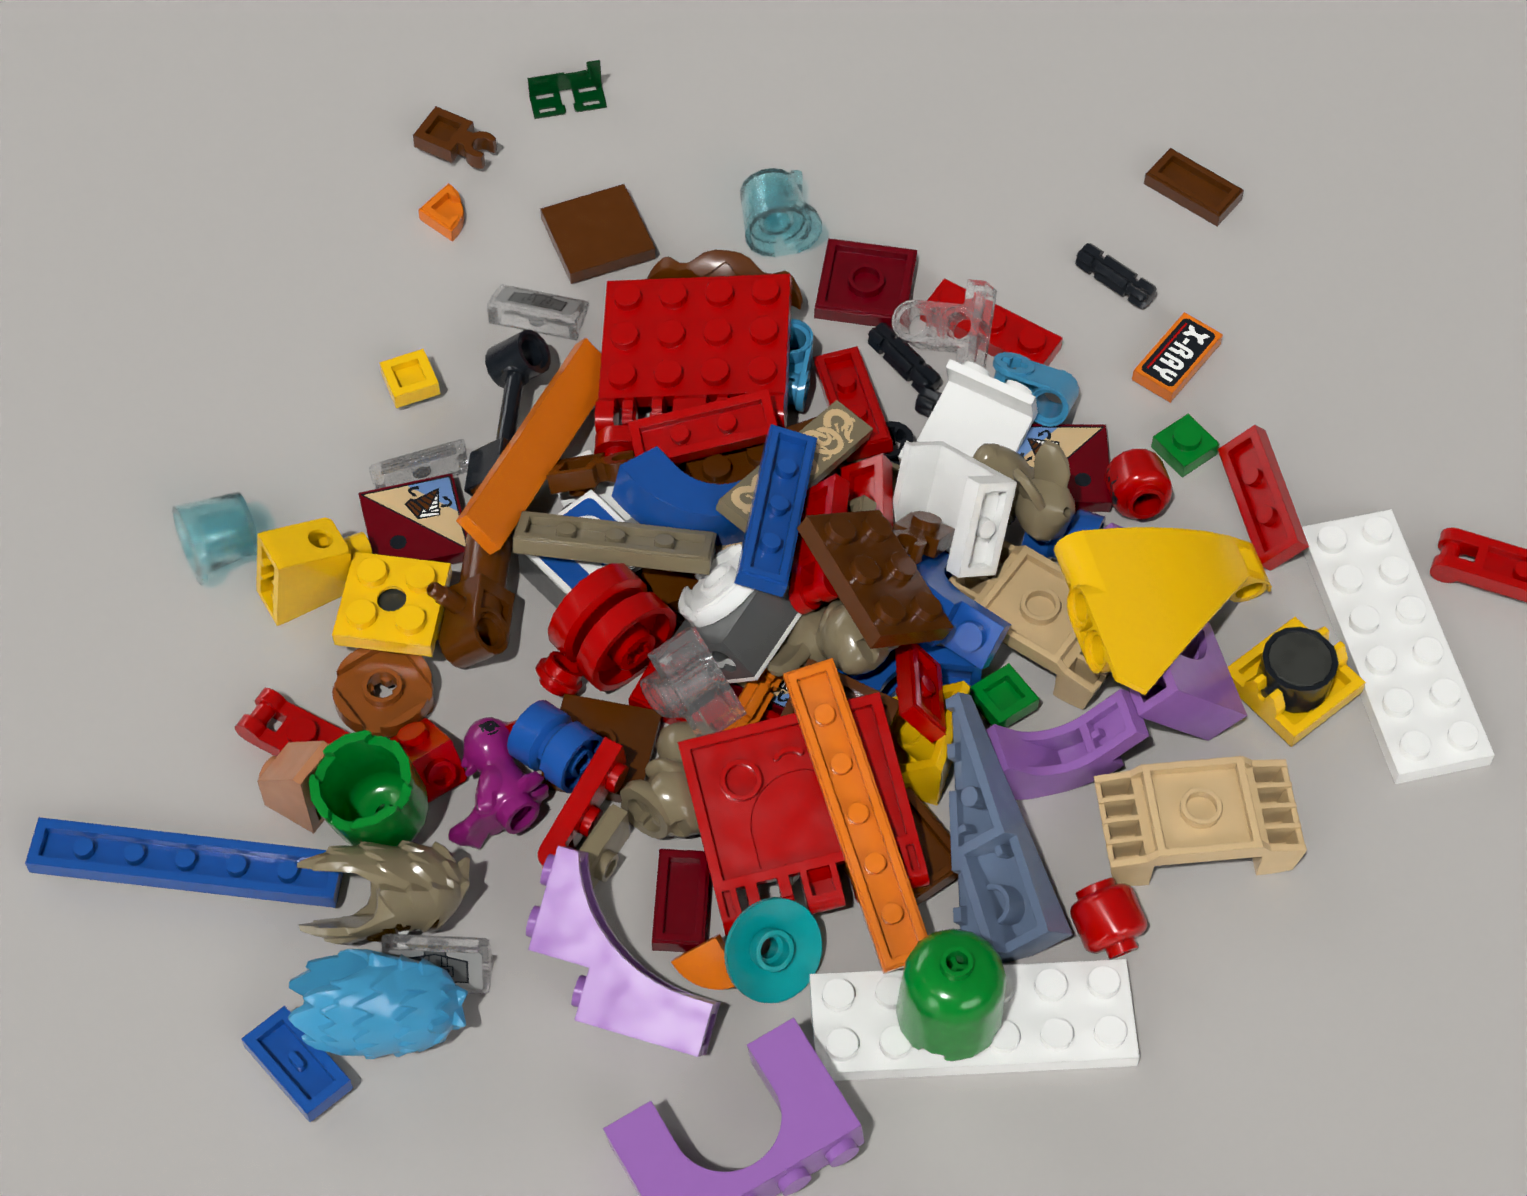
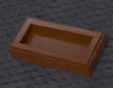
[1144,148,1244,227]

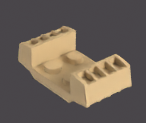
[949,540,1111,710]
[1093,756,1307,886]

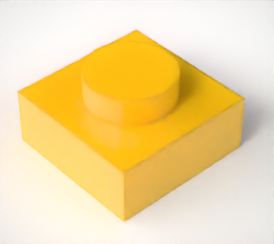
[379,348,440,408]

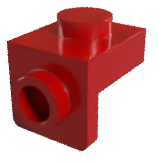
[390,718,467,803]

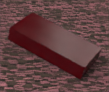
[652,849,710,952]

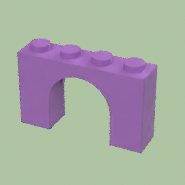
[1103,523,1247,741]
[603,1017,865,1196]

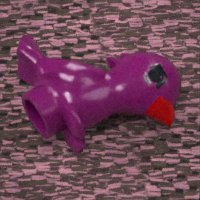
[448,717,549,849]

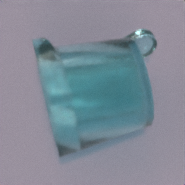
[740,168,822,257]
[172,491,257,585]

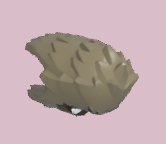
[297,840,470,945]

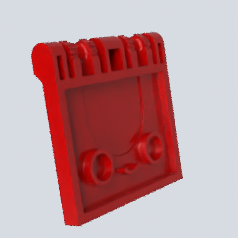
[595,274,792,433]
[678,692,930,936]

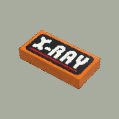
[1132,312,1223,403]

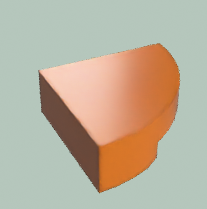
[418,183,464,242]
[671,934,735,990]

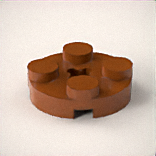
[332,648,434,739]

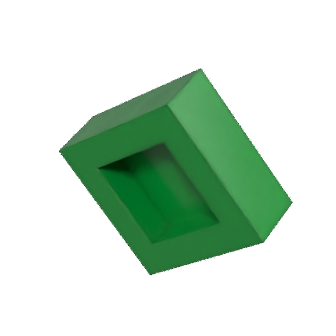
[1151,413,1220,478]
[969,663,1039,728]

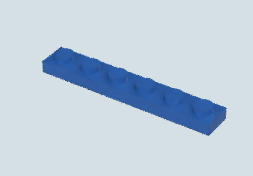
[25,817,344,908]

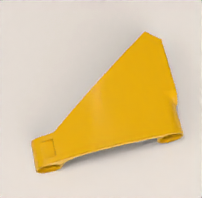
[1054,527,1272,695]

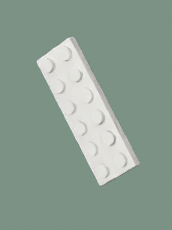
[1302,509,1495,784]
[809,959,1140,1081]

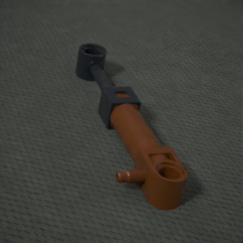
[427,330,551,668]

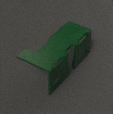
[528,60,607,119]

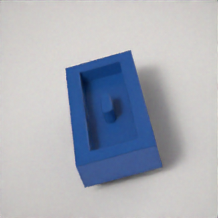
[241,1005,353,1122]

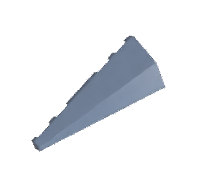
[945,692,1073,963]

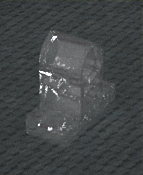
[892,279,997,368]
[640,627,747,737]

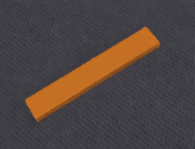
[456,338,601,555]
[783,658,928,974]

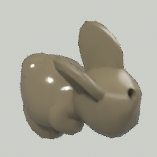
[972,440,1075,542]
[767,598,900,677]
[620,721,717,839]

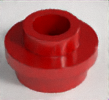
[535,651,583,696]

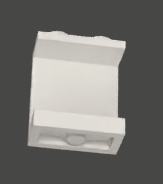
[898,359,1038,463]
[893,441,1017,578]

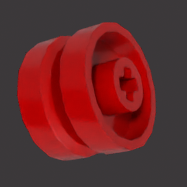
[548,563,676,691]

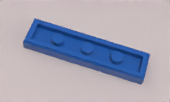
[734,424,817,597]

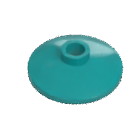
[724,897,822,1003]

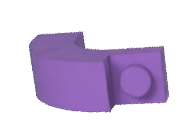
[986,689,1149,800]

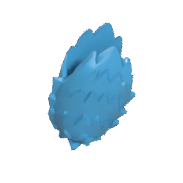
[288,949,468,1059]

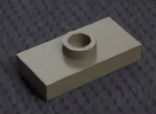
[579,804,630,889]

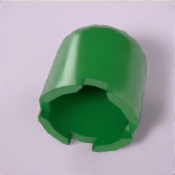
[309,730,429,846]
[896,928,1007,1061]

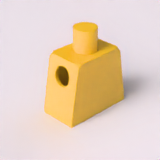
[256,517,372,626]

